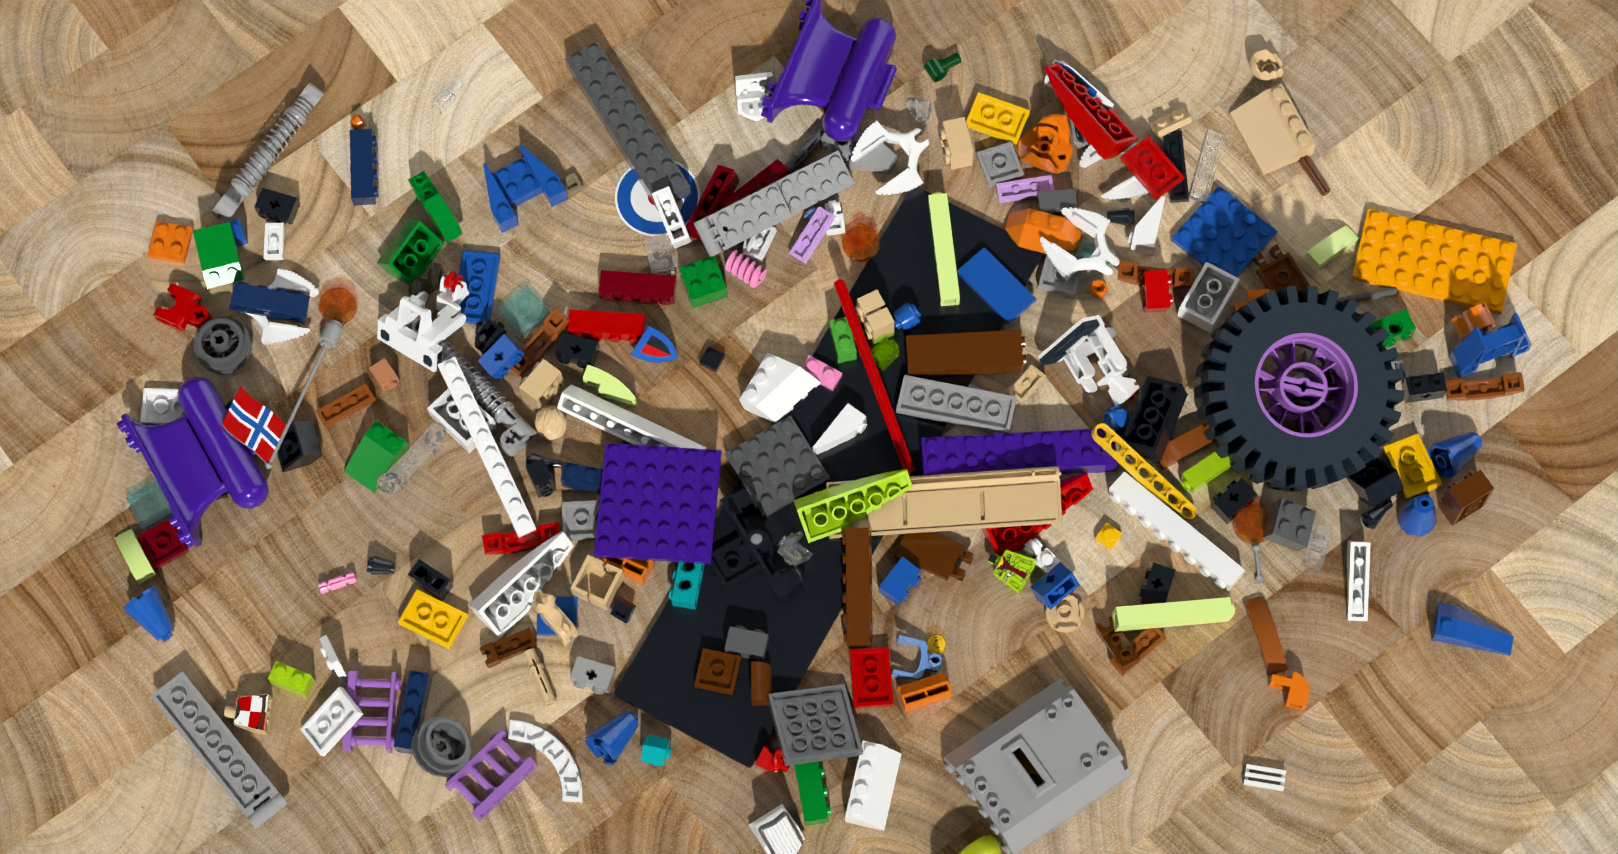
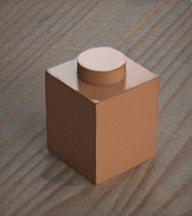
[369,358,400,392]

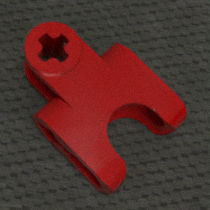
[153,283,213,331]

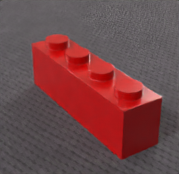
[567,309,646,344]

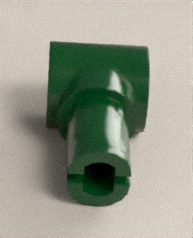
[924,52,961,82]

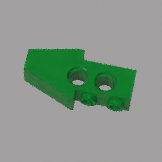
[408,171,463,243]
[1370,309,1416,348]

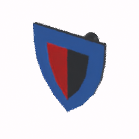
[630,325,678,363]

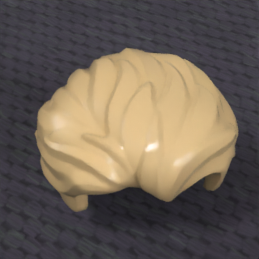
[1250,49,1283,81]
[535,406,567,440]

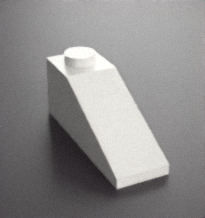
[652,186,692,249]
[1128,196,1165,255]
[813,404,867,455]

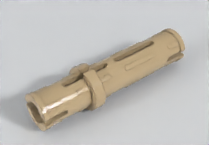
[523,648,557,707]

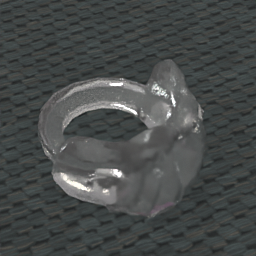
[905,97,932,122]

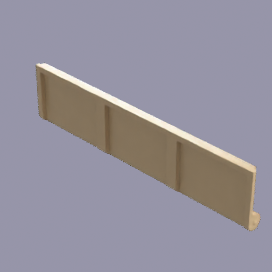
[826,466,1062,539]

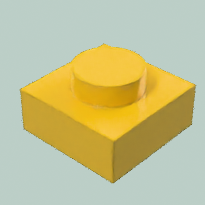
[1095,523,1123,550]

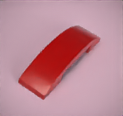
[481,522,560,555]

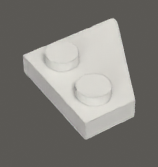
[743,227,777,263]
[319,635,348,687]

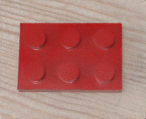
[1120,136,1185,200]
[850,647,893,709]

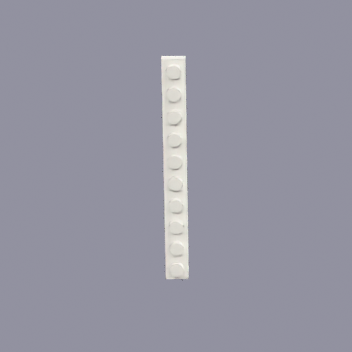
[437,357,536,538]

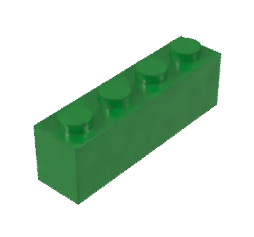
[794,762,832,826]

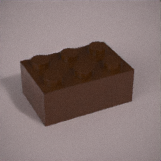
[1439,470,1495,526]

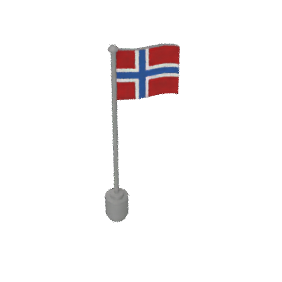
[222,320,343,469]

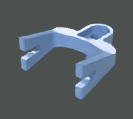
[891,635,942,680]

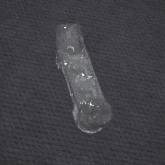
[377,422,447,494]

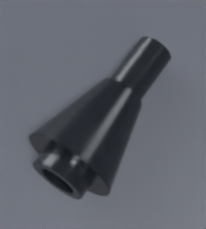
[526,453,562,468]
[1361,500,1393,529]

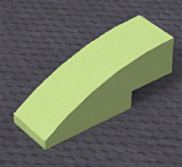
[1305,225,1359,271]
[583,364,637,407]
[114,529,156,584]

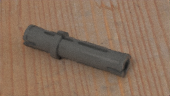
[785,128,824,174]

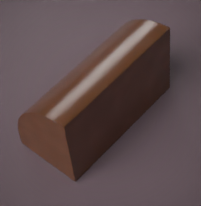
[751,661,772,706]

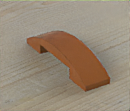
[1117,261,1195,289]
[511,307,570,377]
[1445,372,1525,401]
[1157,422,1217,470]
[1243,596,1287,675]

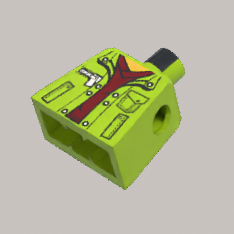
[988,550,1038,594]

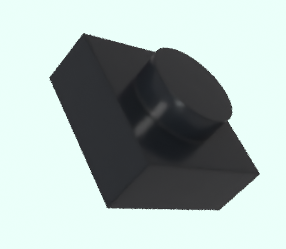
[699,346,725,372]
[610,596,636,624]

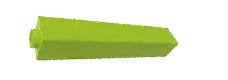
[1181,421,1287,494]

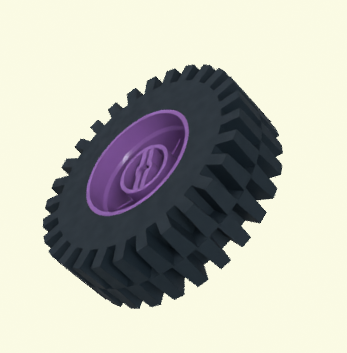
[1194,286,1404,491]

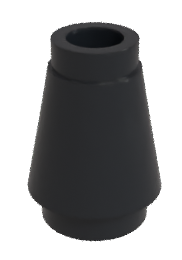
[1107,208,1135,226]
[367,556,396,575]

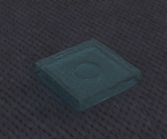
[497,286,550,338]
[126,481,173,531]

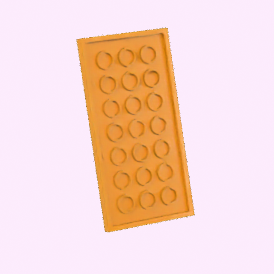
[1352,209,1517,314]

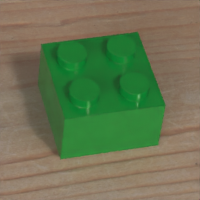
[679,256,728,309]

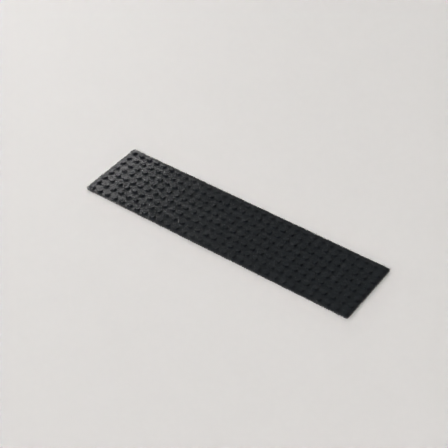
[615,187,1044,768]

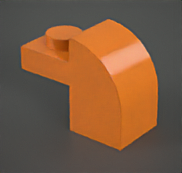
[1269,671,1309,711]

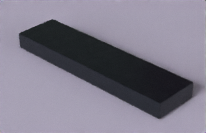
[1163,131,1189,203]

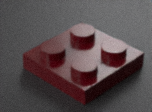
[136,519,189,570]

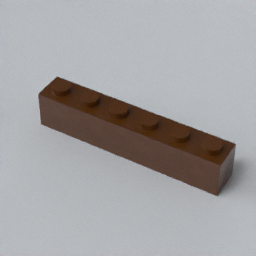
[842,528,873,647]

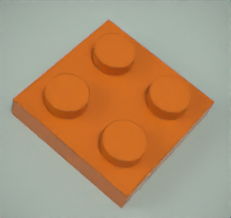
[147,221,194,264]

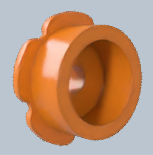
[350,114,366,130]
[1089,280,1108,298]

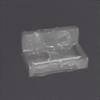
[777,531,813,566]

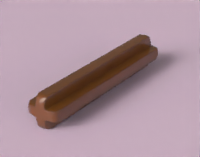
[1298,155,1330,196]

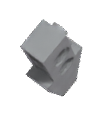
[821,133,897,174]

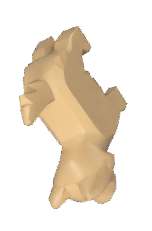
[533,591,580,647]

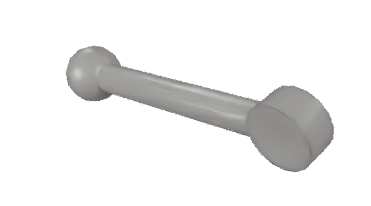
[1252,544,1264,584]

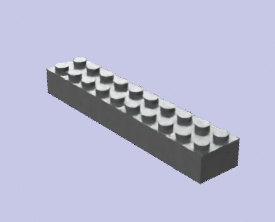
[565,41,691,212]

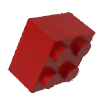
[1141,270,1173,313]

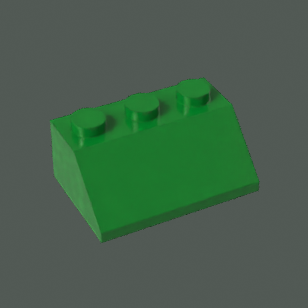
[377,219,445,288]

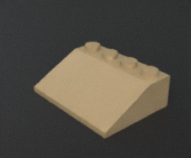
[1230,84,1316,175]

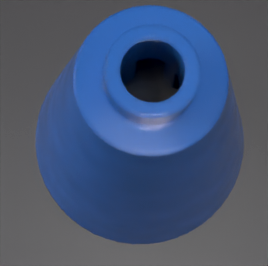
[1428,432,1482,479]
[1398,495,1437,536]
[123,586,174,642]
[585,712,639,766]

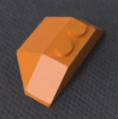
[1005,208,1082,254]

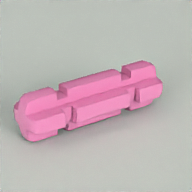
[318,572,356,594]

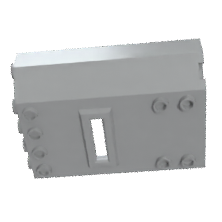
[943,678,1131,854]

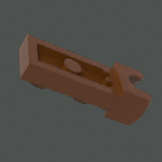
[1096,616,1140,670]
[480,628,538,668]

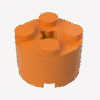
[1451,303,1496,341]

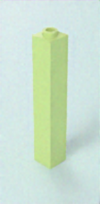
[928,192,960,306]
[1112,597,1235,632]

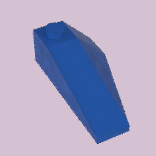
[1432,602,1514,656]

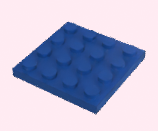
[1171,186,1278,277]

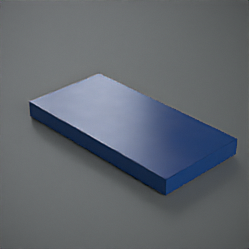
[957,247,1036,325]
[459,250,501,325]

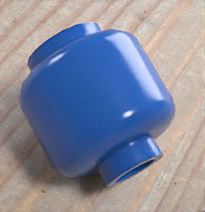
[893,303,922,331]
[1103,406,1129,434]

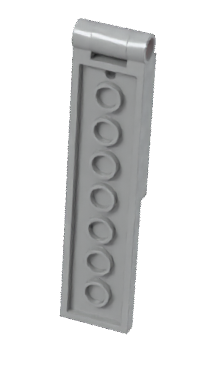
[694,150,854,257]
[151,671,288,829]

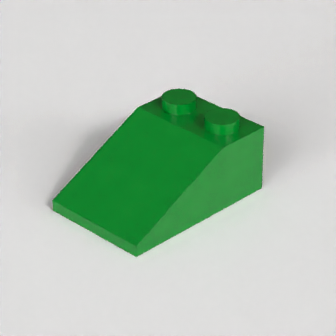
[193,221,245,289]
[344,421,410,493]

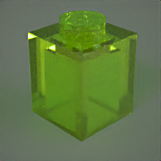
[871,337,899,371]

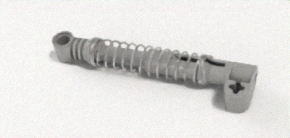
[211,82,324,222]
[411,318,537,456]

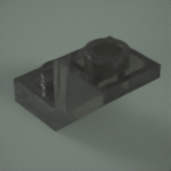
[409,263,443,296]

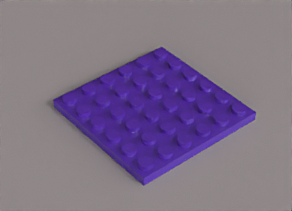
[594,443,722,564]

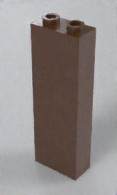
[906,330,1027,378]

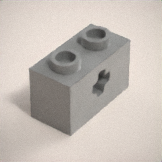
[570,656,616,695]

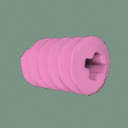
[725,249,767,288]

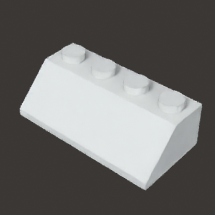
[845,741,902,831]

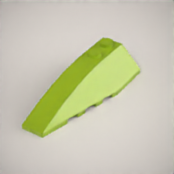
[793,469,913,543]

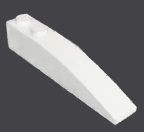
[469,531,574,638]

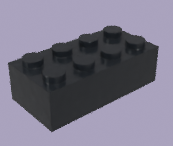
[1122,376,1188,462]

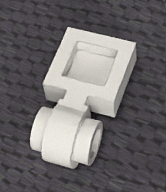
[825,200,845,236]
[1023,538,1060,574]

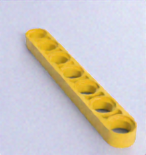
[1091,423,1196,522]

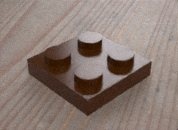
[694,648,742,695]

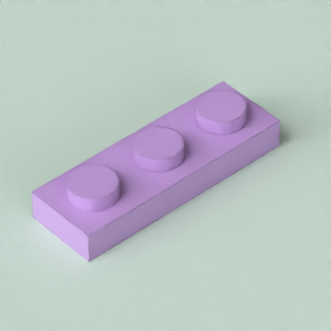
[996,175,1054,203]
[789,206,836,264]

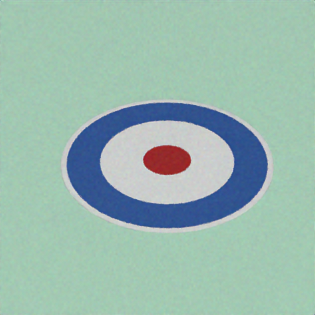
[615,161,700,237]

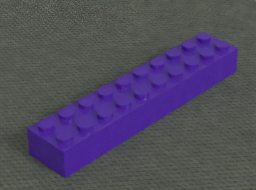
[920,428,1117,476]

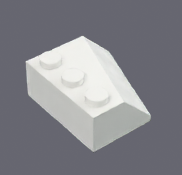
[739,353,821,423]

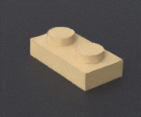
[1150,108,1192,138]
[1007,364,1046,406]

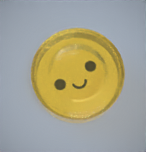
[927,633,946,654]

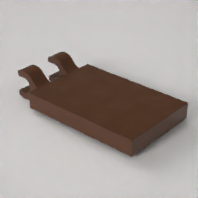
[1253,244,1310,292]
[894,532,974,581]

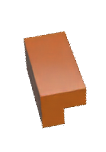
[599,557,655,585]
[897,672,952,713]

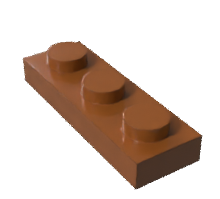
[316,383,376,428]
[1109,628,1166,677]

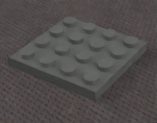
[724,415,830,518]
[768,684,863,766]

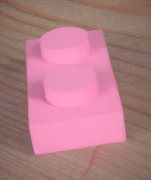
[802,355,842,391]

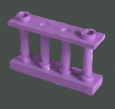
[342,671,401,754]
[445,730,537,822]

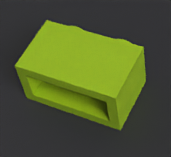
[268,661,316,699]

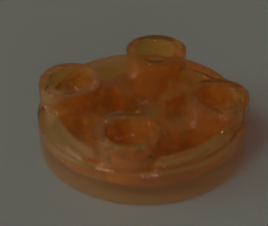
[841,223,880,262]
[319,287,358,325]
[1233,506,1269,545]

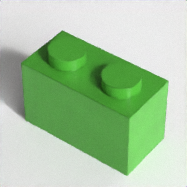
[829,317,857,363]

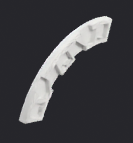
[508,719,583,802]

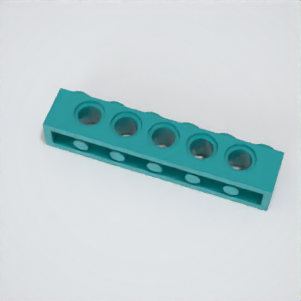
[669,562,705,610]

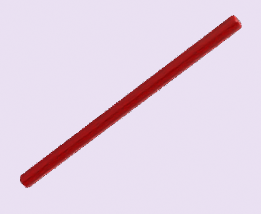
[833,279,915,474]

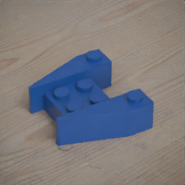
[483,145,568,233]
[1449,313,1532,377]

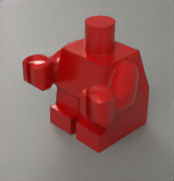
[755,745,790,772]

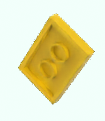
[966,92,1030,145]
[1382,434,1443,500]
[398,589,469,650]

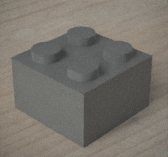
[1262,498,1316,551]

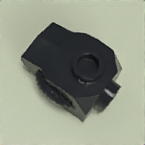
[474,317,507,354]

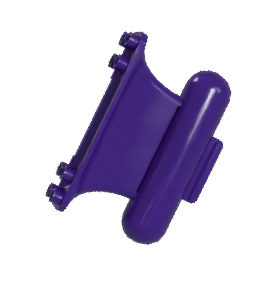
[761,0,897,142]
[117,377,269,547]

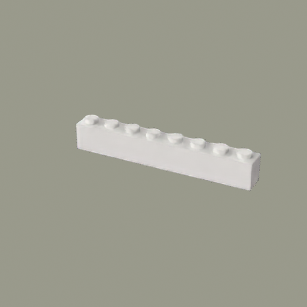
[557,384,707,449]
[1108,471,1245,592]

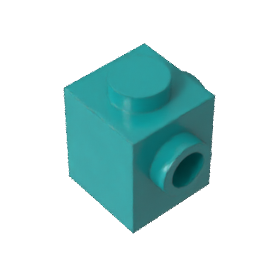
[641,734,672,766]

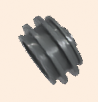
[193,317,252,374]
[411,716,471,777]

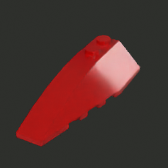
[1044,63,1138,160]
[982,472,1093,556]

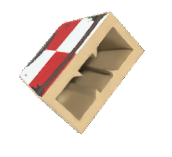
[224,694,273,735]

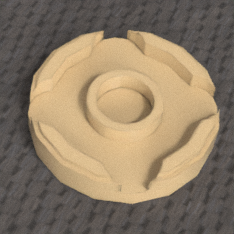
[1045,594,1084,633]

